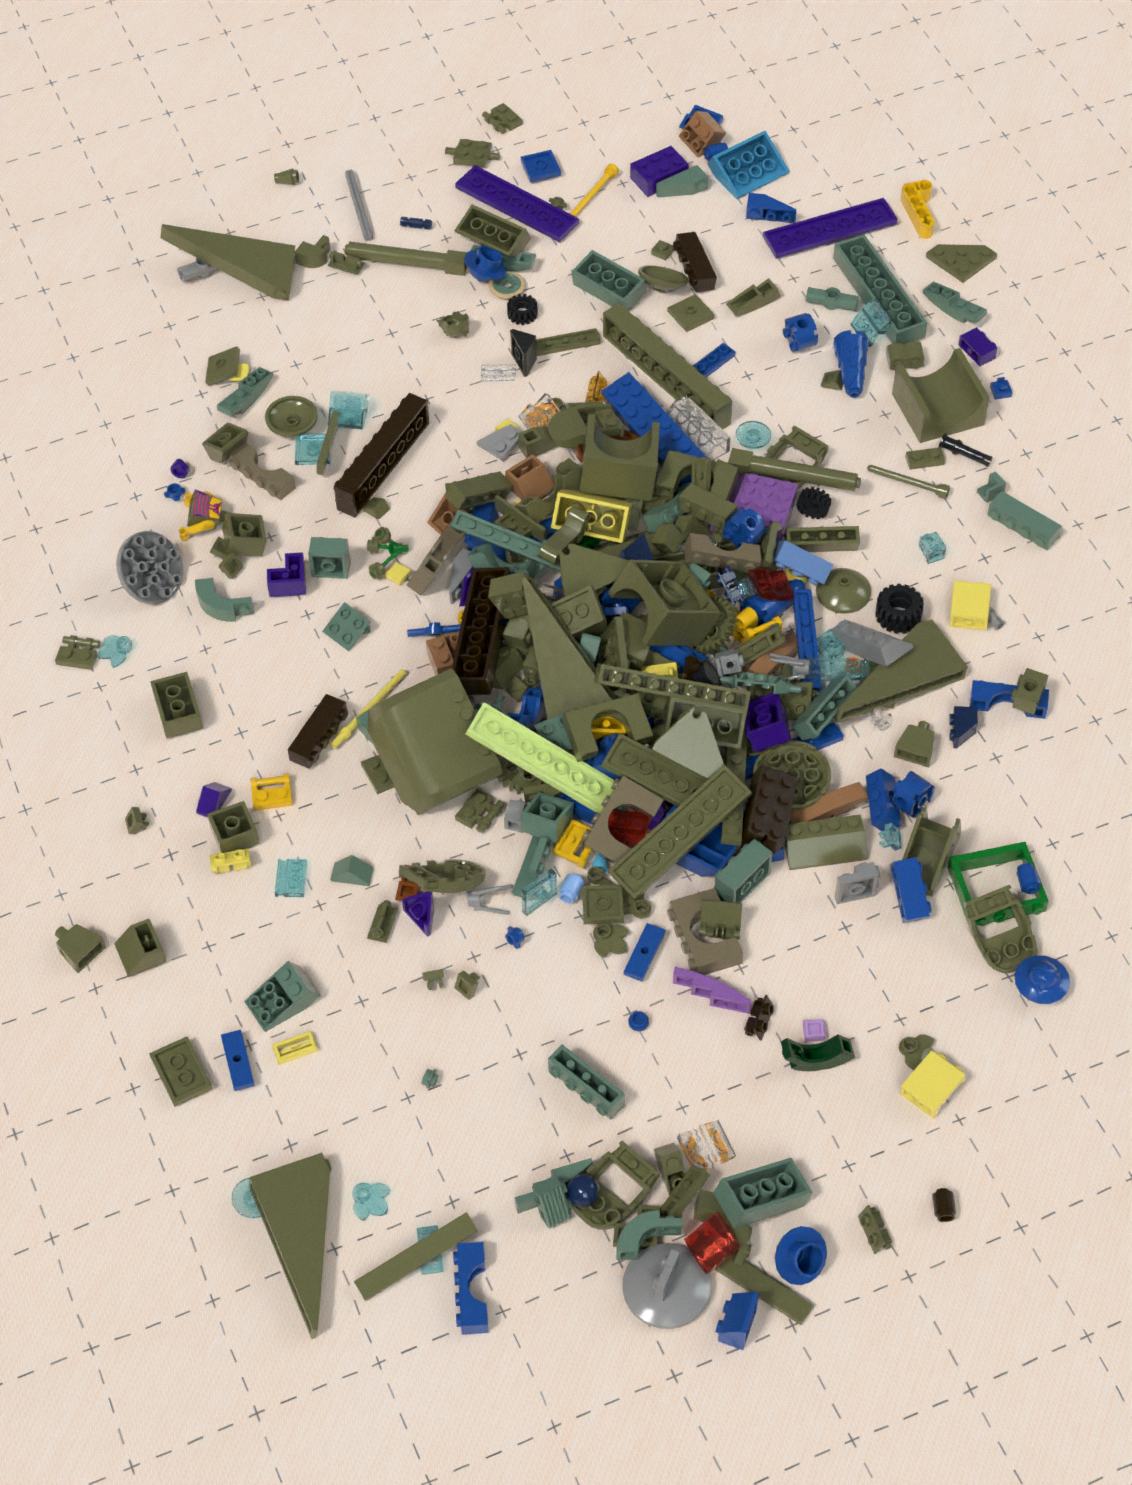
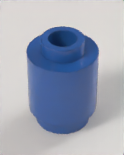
[704,142,728,161]
[1016,863,1041,894]

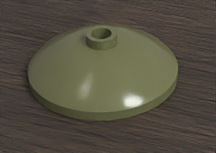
[638,266,688,292]
[265,396,318,437]
[816,568,871,614]

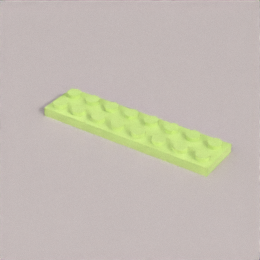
[465,702,614,813]

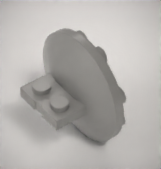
[116,531,183,604]
[623,1244,711,1329]

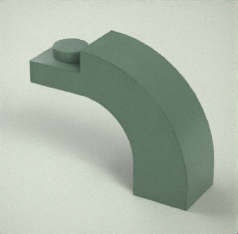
[468,543,536,577]
[195,578,254,622]

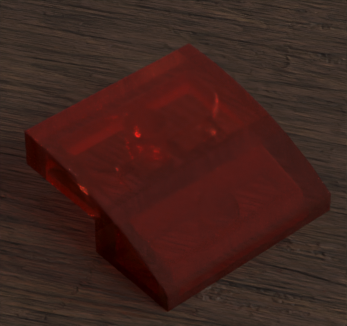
[748,567,794,601]
[608,809,649,849]
[684,1212,741,1274]

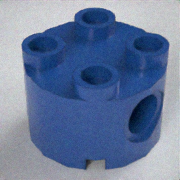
[782,313,818,352]
[722,507,767,549]
[890,771,935,818]

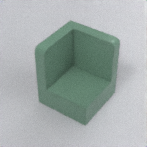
[977,471,1006,503]

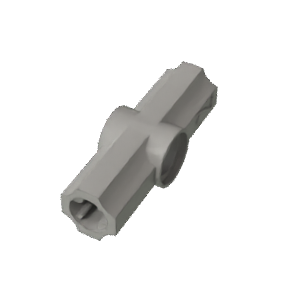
[177,258,218,282]

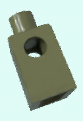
[894,721,935,768]
[55,924,106,973]

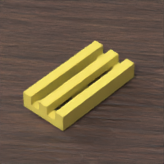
[272,1031,318,1065]

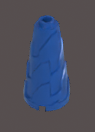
[833,330,868,398]
[740,579,805,627]

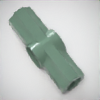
[806,287,859,310]

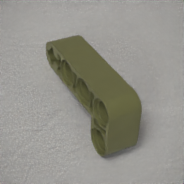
[538,506,590,565]

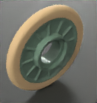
[489,271,525,299]

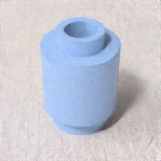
[559,873,585,904]

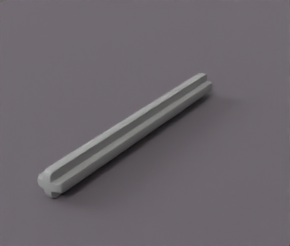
[345,170,373,241]

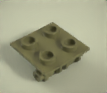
[779,682,817,720]
[699,900,742,940]

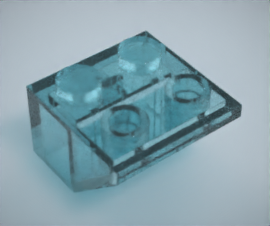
[328,390,369,430]

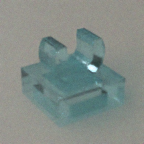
[878,823,902,850]

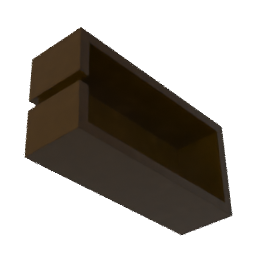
[741,764,798,854]

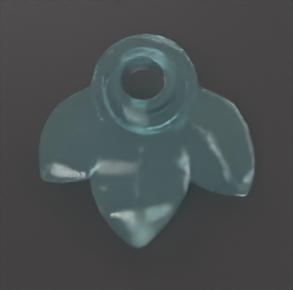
[97,635,132,668]
[352,1183,391,1221]

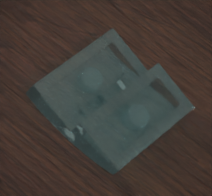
[850,299,892,347]

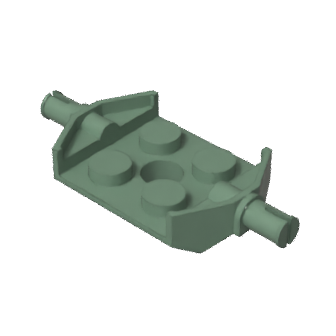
[720,671,803,694]

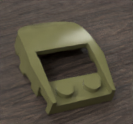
[547,403,624,448]
[758,425,829,489]
[399,859,486,894]
[964,885,1037,973]
[571,1141,660,1230]

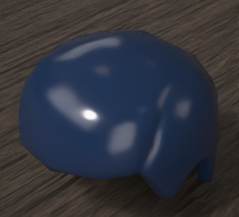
[566,1174,600,1207]

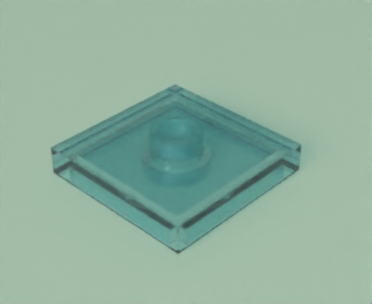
[295,434,331,465]
[521,869,557,916]

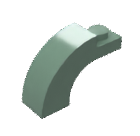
[616,1210,682,1260]

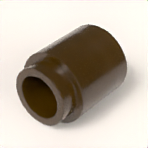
[932,1188,956,1222]

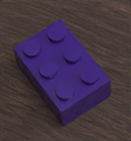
[630,146,689,197]
[745,692,791,752]

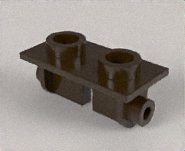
[744,995,774,1041]

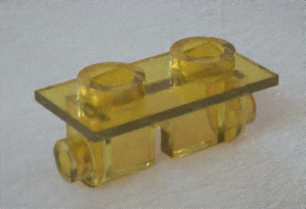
[585,371,607,402]

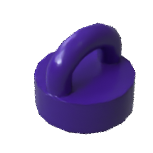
[170,459,189,479]

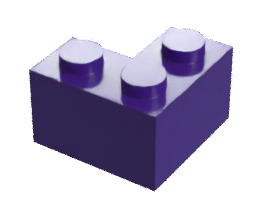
[267,552,306,597]

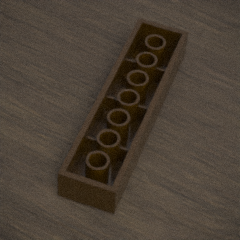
[334,393,429,518]
[452,567,511,695]

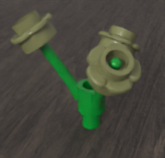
[367,527,409,579]

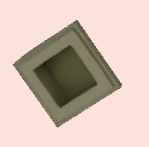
[821,370,843,390]
[362,497,390,519]

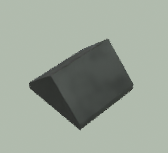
[510,329,537,377]

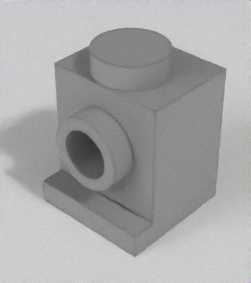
[715,649,745,676]
[504,799,527,833]

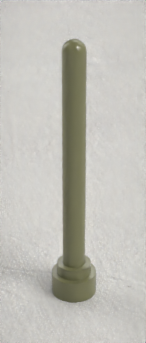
[867,465,950,499]

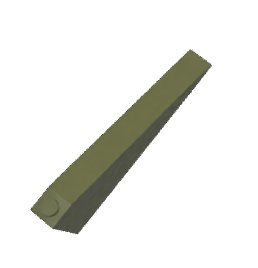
[160,224,296,300]
[522,577,617,720]
[835,619,968,723]
[248,1153,331,1339]

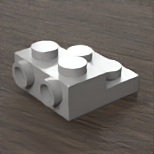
[835,862,880,904]

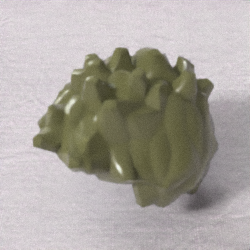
[437,311,469,338]

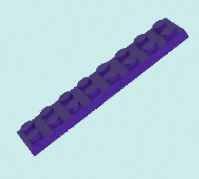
[455,165,579,242]
[763,198,898,259]

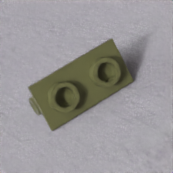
[328,251,365,275]
[367,900,398,943]
[858,1205,892,1254]

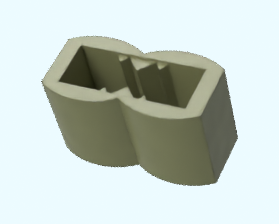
[886,342,924,370]

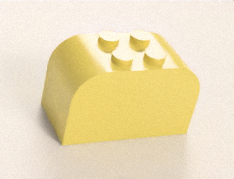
[551,489,632,543]

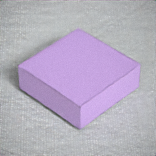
[803,1019,826,1042]

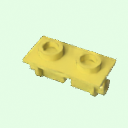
[641,662,679,678]
[209,849,251,874]

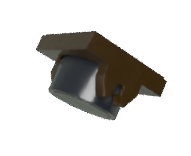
[682,655,720,686]

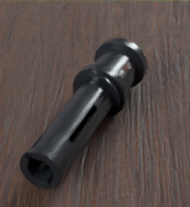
[939,433,993,467]

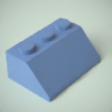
[773,540,833,586]

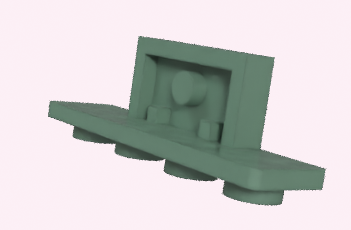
[512,835,552,899]

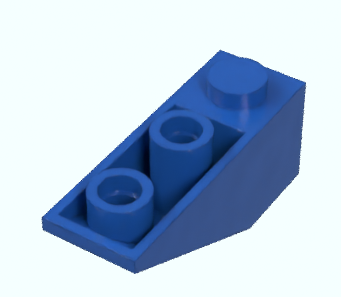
[746,193,796,223]

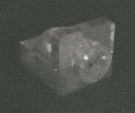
[865,708,893,731]

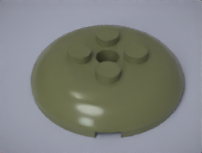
[753,740,831,810]

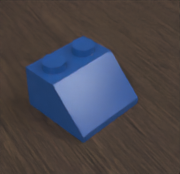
[715,1292,759,1350]

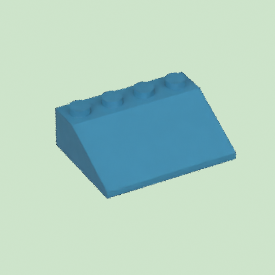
[707,130,790,199]

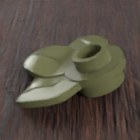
[593,923,629,958]
[899,1035,934,1070]

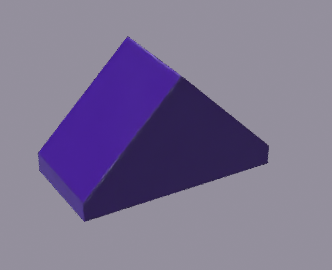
[196,782,232,818]

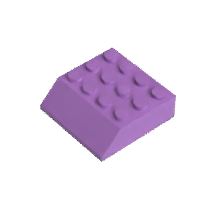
[710,473,798,541]

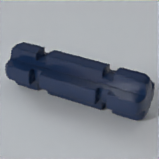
[400,216,432,230]

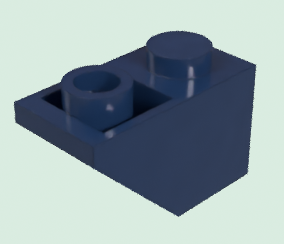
[949,706,978,749]

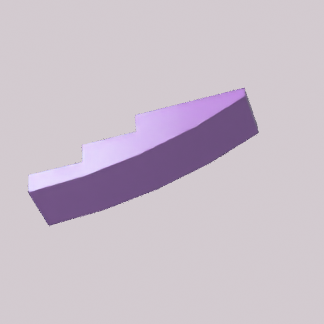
[673,967,751,1014]

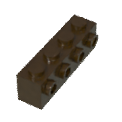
[673,232,717,292]
[288,694,348,769]

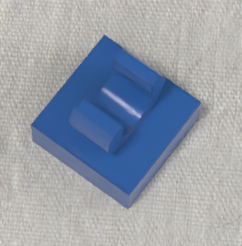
[990,377,1012,400]

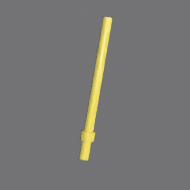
[330,669,406,749]

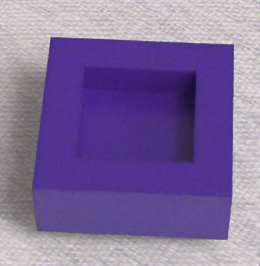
[647,805,667,830]

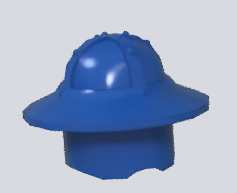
[464,246,507,282]
[1014,955,1070,1004]
[775,1226,827,1285]

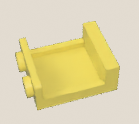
[949,581,991,630]
[900,1050,965,1119]

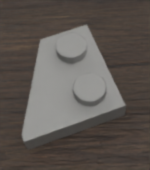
[476,424,522,462]

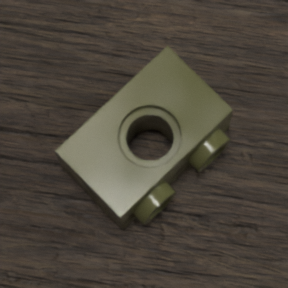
[1011,668,1049,715]

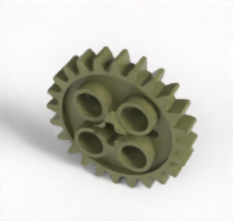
[693,596,738,655]
[496,755,546,794]

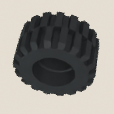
[875,584,924,634]

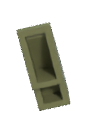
[726,278,781,316]

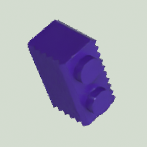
[958,327,997,367]

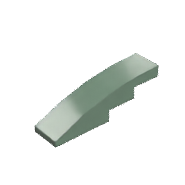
[515,1158,593,1214]

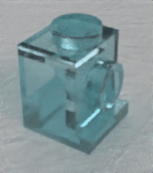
[919,532,946,564]
[817,629,845,663]

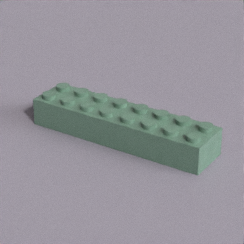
[833,234,927,344]

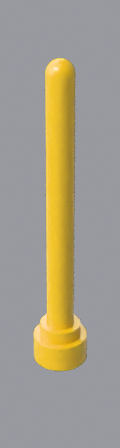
[570,164,619,217]

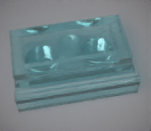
[275,859,308,897]

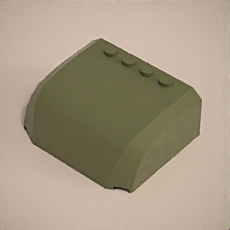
[367,668,503,815]

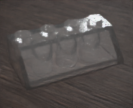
[666,395,730,460]

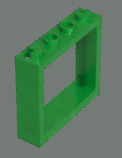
[947,842,1049,926]

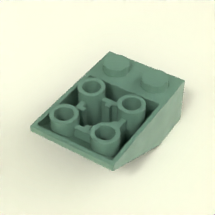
[244,961,321,1032]

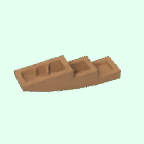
[748,632,798,675]
[790,782,868,823]

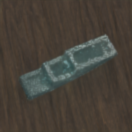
[734,576,757,599]
[792,656,870,681]

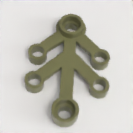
[587,866,651,919]

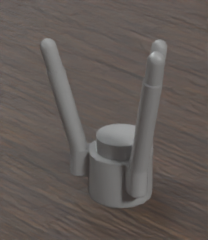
[770,653,811,680]
[467,884,513,915]

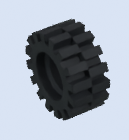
[507,294,538,325]
[796,487,831,519]

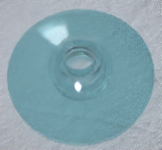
[736,421,771,449]
[232,1178,261,1218]

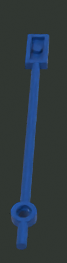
[407,603,629,637]

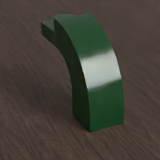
[781,1034,855,1072]

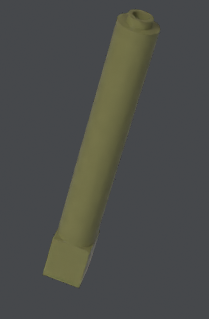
[345,242,468,276]
[728,448,861,491]

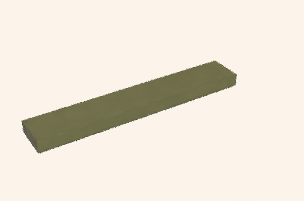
[354,1212,478,1301]
[691,1235,813,1325]

